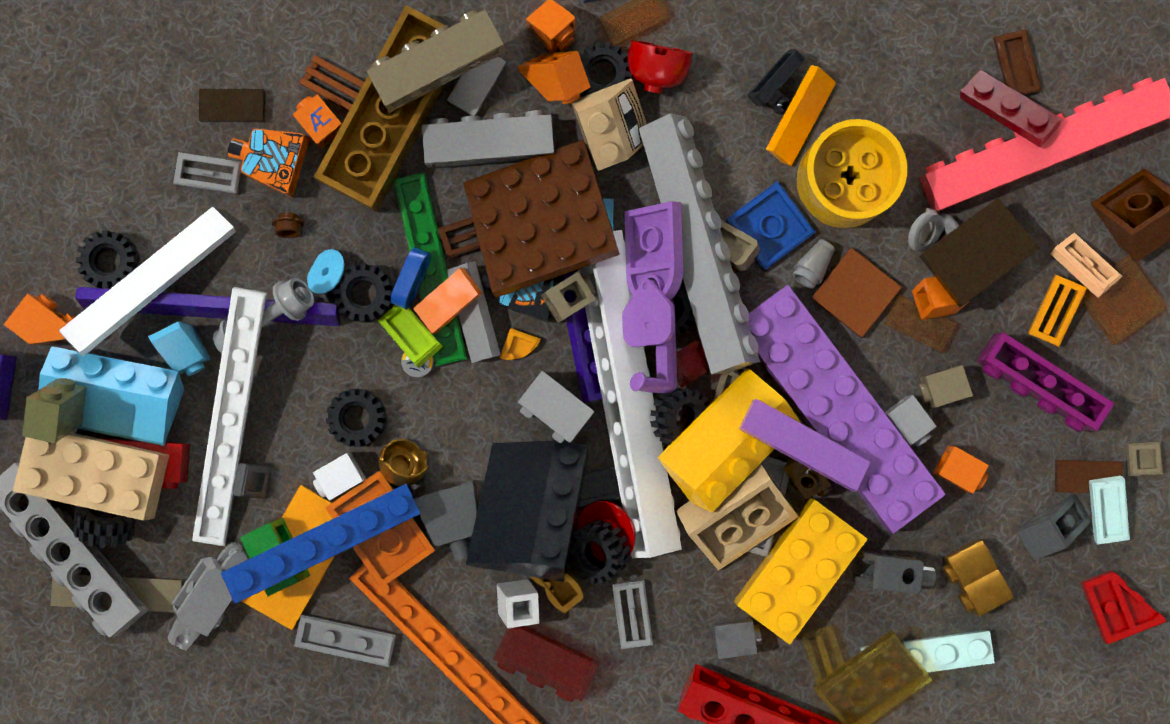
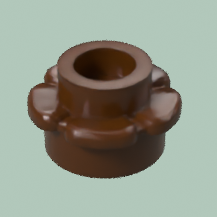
[272,212,304,238]

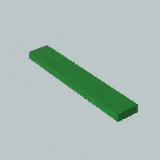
[393,172,467,366]

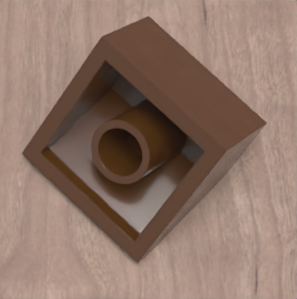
[1091,169,1170,261]

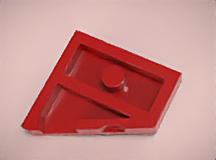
[1080,571,1166,644]

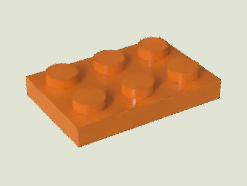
[325,471,435,588]

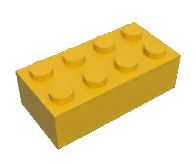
[734,498,867,645]

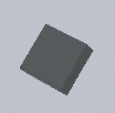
[233,463,271,499]

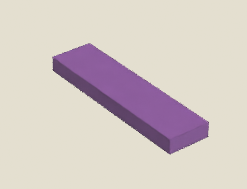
[739,399,871,492]

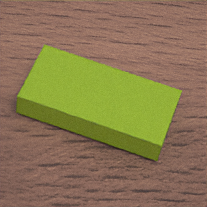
[377,305,443,368]

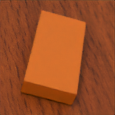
[413,268,483,334]

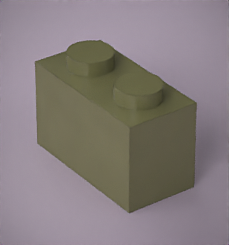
[22,378,87,444]

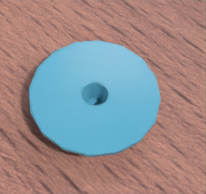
[307,249,345,295]

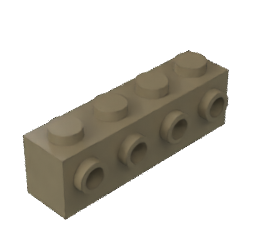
[367,9,505,113]

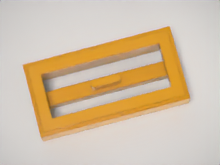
[1028,274,1087,347]

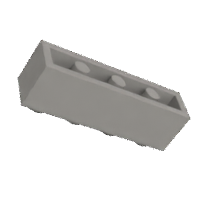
[422,110,554,168]

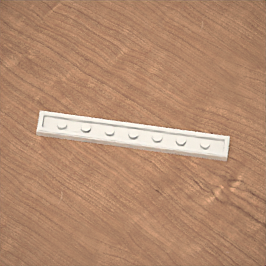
[192,287,267,546]

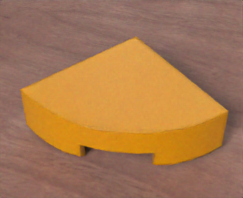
[499,328,541,360]

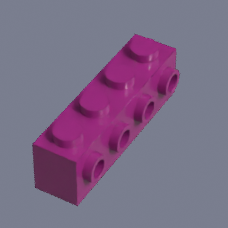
[976,332,1115,433]

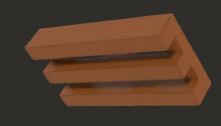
[299,55,364,111]

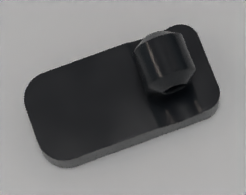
[747,49,805,115]

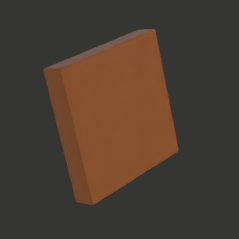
[810,248,902,338]

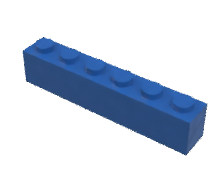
[220,484,421,604]

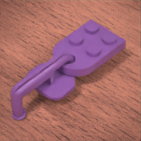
[622,201,683,394]

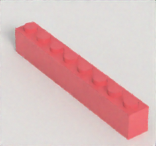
[919,77,1170,212]

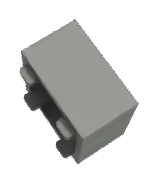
[518,371,595,443]

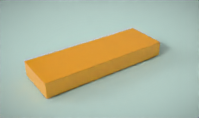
[766,65,836,166]

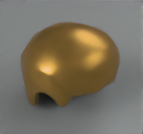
[378,438,429,486]

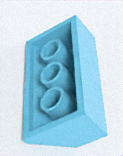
[38,346,184,446]

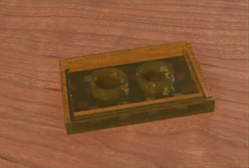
[813,630,932,724]

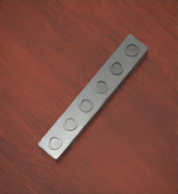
[0,463,148,638]

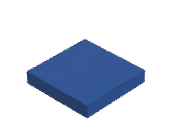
[726,181,816,271]

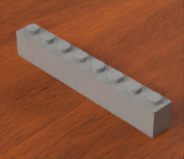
[639,113,760,374]

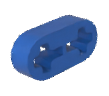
[391,247,431,310]

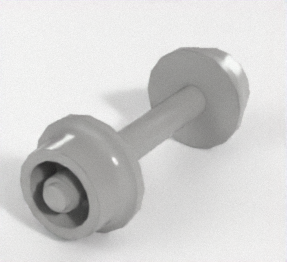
[213,278,314,354]

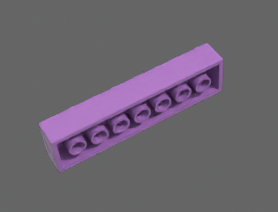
[748,285,946,534]

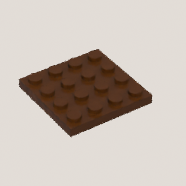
[463,139,620,298]

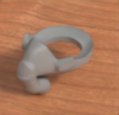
[908,208,959,252]

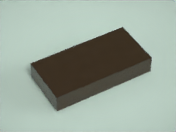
[199,89,265,123]

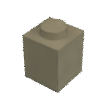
[917,365,973,408]

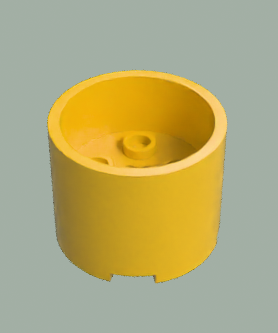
[797,119,907,228]

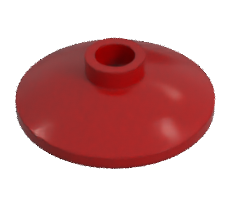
[577,501,636,563]

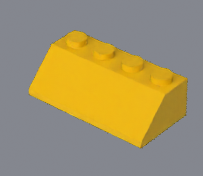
[657,369,801,513]

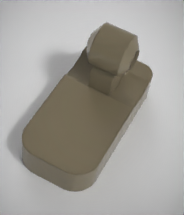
[720,220,760,272]

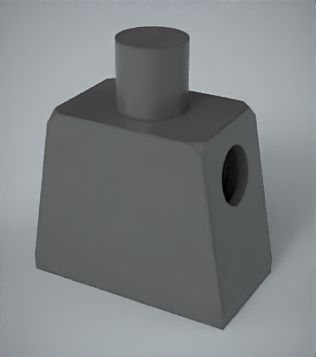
[413,480,478,561]

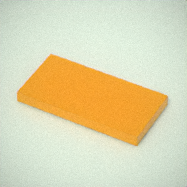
[242,485,336,630]

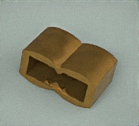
[942,539,1014,617]
[530,571,583,613]

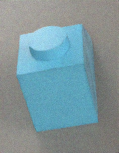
[148,322,211,376]

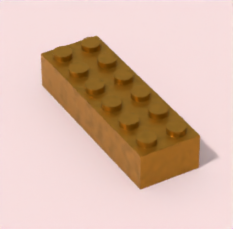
[314,5,445,213]

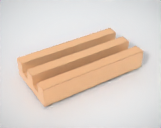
[1050,232,1122,298]

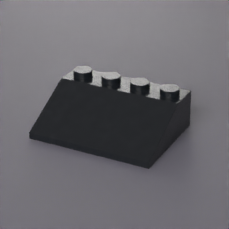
[466,440,588,582]

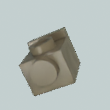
[541,271,596,323]

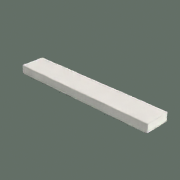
[59,207,236,357]

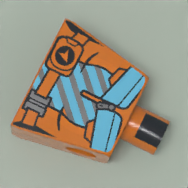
[228,129,310,198]

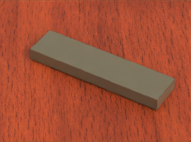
[50,574,184,613]

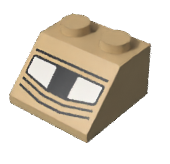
[571,78,647,171]

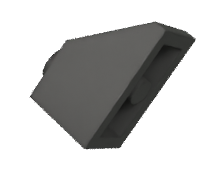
[1018,494,1091,560]

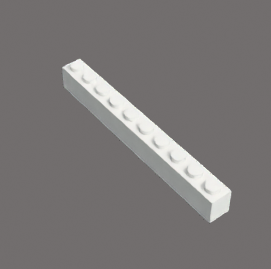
[578,230,682,558]

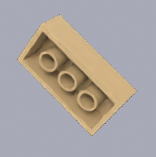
[13,432,169,521]

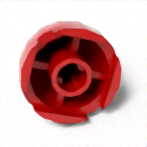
[627,40,693,94]

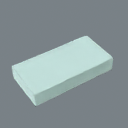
[1089,476,1130,545]

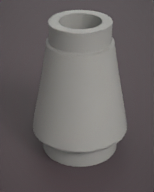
[792,239,835,289]

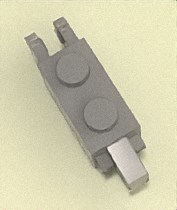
[167,542,248,651]

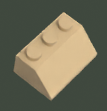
[676,463,799,571]

